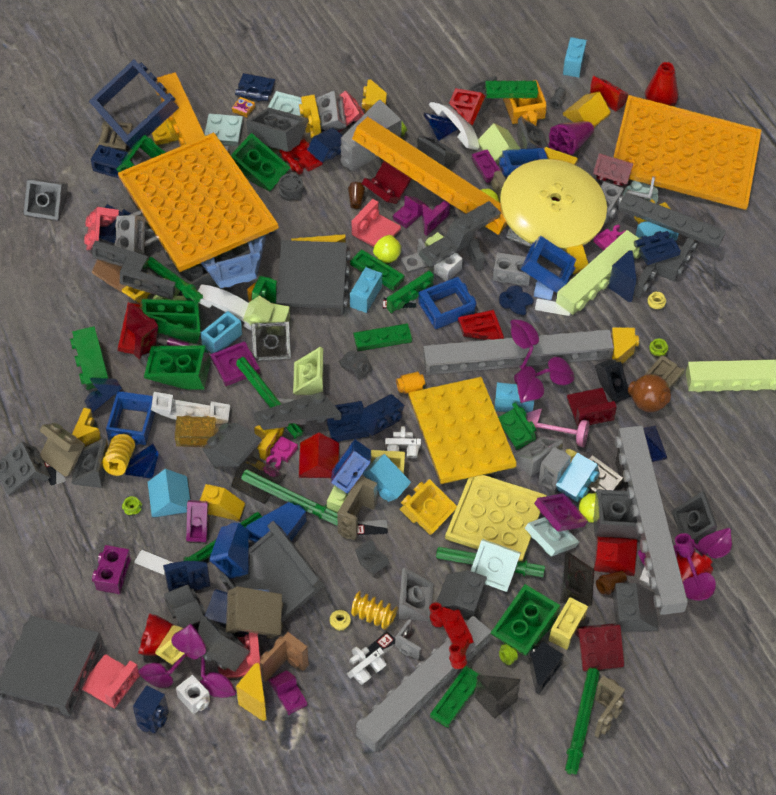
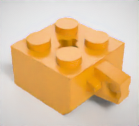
[503,80,547,126]

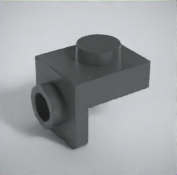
[339,350,372,380]
[355,539,389,574]

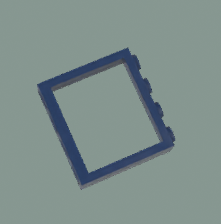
[89,59,179,149]

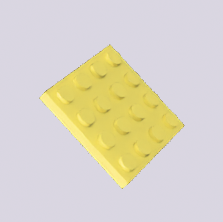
[445,475,547,562]

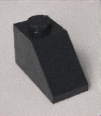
[595,359,631,403]
[529,641,564,694]

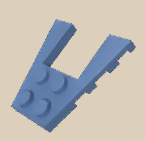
[201,235,266,288]

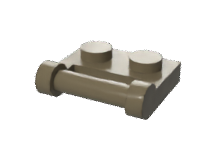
[95,121,133,152]

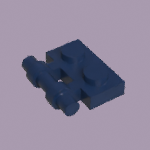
[235,73,276,102]
[634,231,681,265]

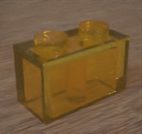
[175,415,217,447]

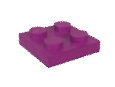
[210,341,260,387]
[534,493,588,532]

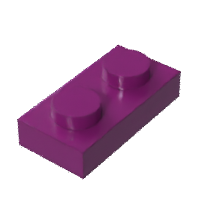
[471,149,500,183]

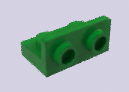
[252,276,277,304]
[498,402,537,450]

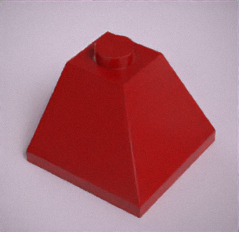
[594,536,637,576]

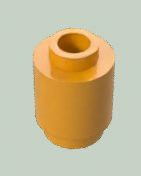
[396,371,425,394]

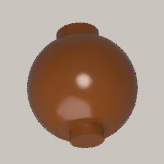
[628,374,671,412]

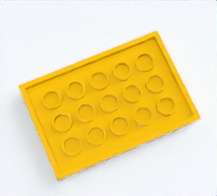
[408,377,516,484]

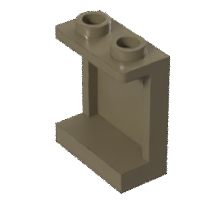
[337,476,377,540]
[226,586,283,639]

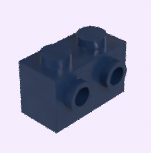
[307,128,343,163]
[91,145,133,179]
[359,394,405,436]
[133,685,169,734]

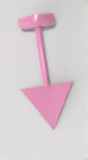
[525,408,589,447]

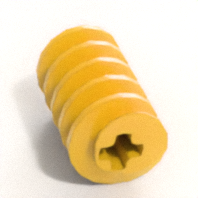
[102,434,135,476]
[351,591,398,630]

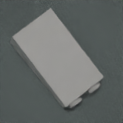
[340,100,402,172]

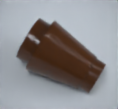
[348,181,365,209]
[596,571,627,595]

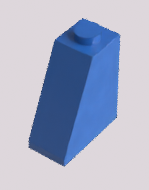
[246,502,306,543]
[210,522,249,579]

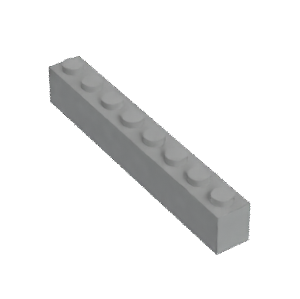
[356,616,491,752]

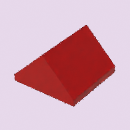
[590,76,630,112]
[299,432,339,478]

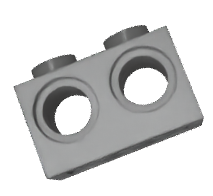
[317,91,347,131]
[601,181,624,224]
[115,216,145,254]
[493,252,530,286]
[538,447,571,494]

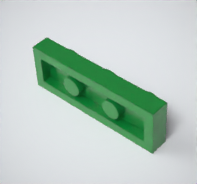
[485,81,538,98]
[350,249,405,291]
[387,271,434,313]
[353,323,412,352]
[430,666,483,728]

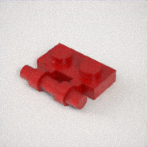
[279,139,323,175]

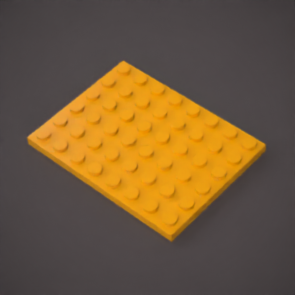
[613,95,762,210]
[118,132,279,272]

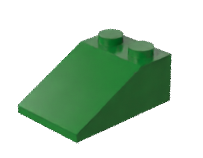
[230,133,290,192]
[144,345,211,390]
[490,584,560,656]

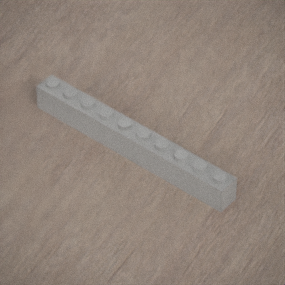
[423,330,614,375]
[615,426,688,615]

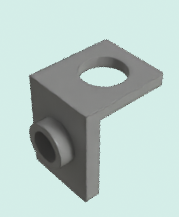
[627,176,655,199]
[401,238,428,273]
[395,619,421,661]

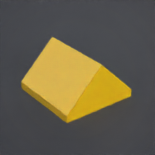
[563,92,611,128]
[236,663,266,721]

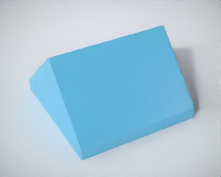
[148,469,190,517]

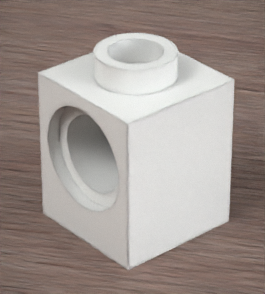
[434,253,463,281]
[176,675,210,714]

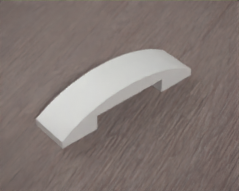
[429,102,479,150]
[198,284,264,335]
[151,392,230,424]

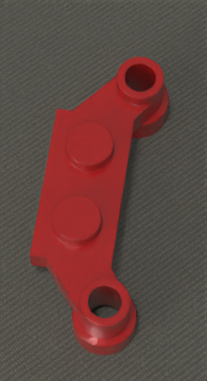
[429,602,474,669]

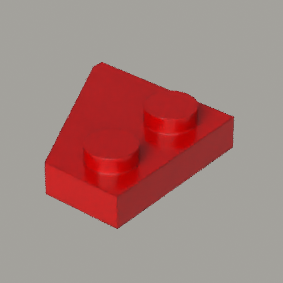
[449,88,485,125]
[458,310,504,340]

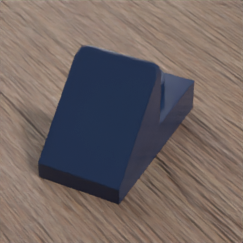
[84,378,122,413]

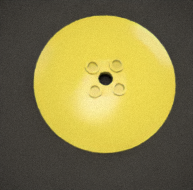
[500,159,607,250]

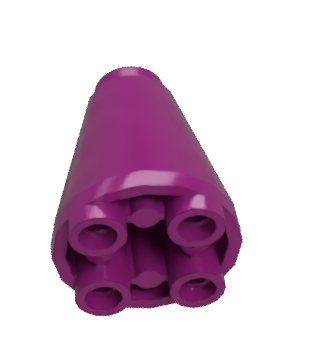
[548,121,594,156]

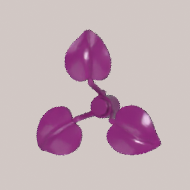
[510,319,575,403]
[638,528,732,601]
[138,624,237,698]

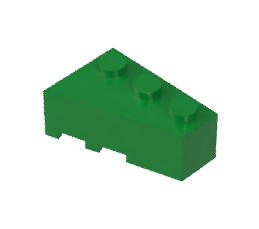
[140,299,201,345]
[70,326,108,390]

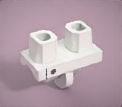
[385,427,421,458]
[347,647,387,685]

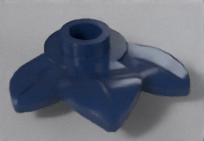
[499,285,534,315]

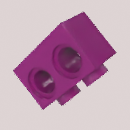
[92,545,131,594]

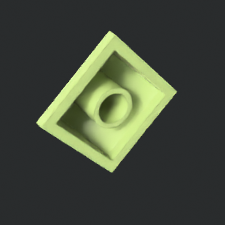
[478,123,520,164]
[293,347,324,395]

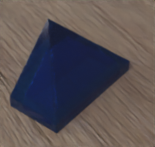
[423,112,458,141]
[643,425,667,462]
[125,444,159,479]

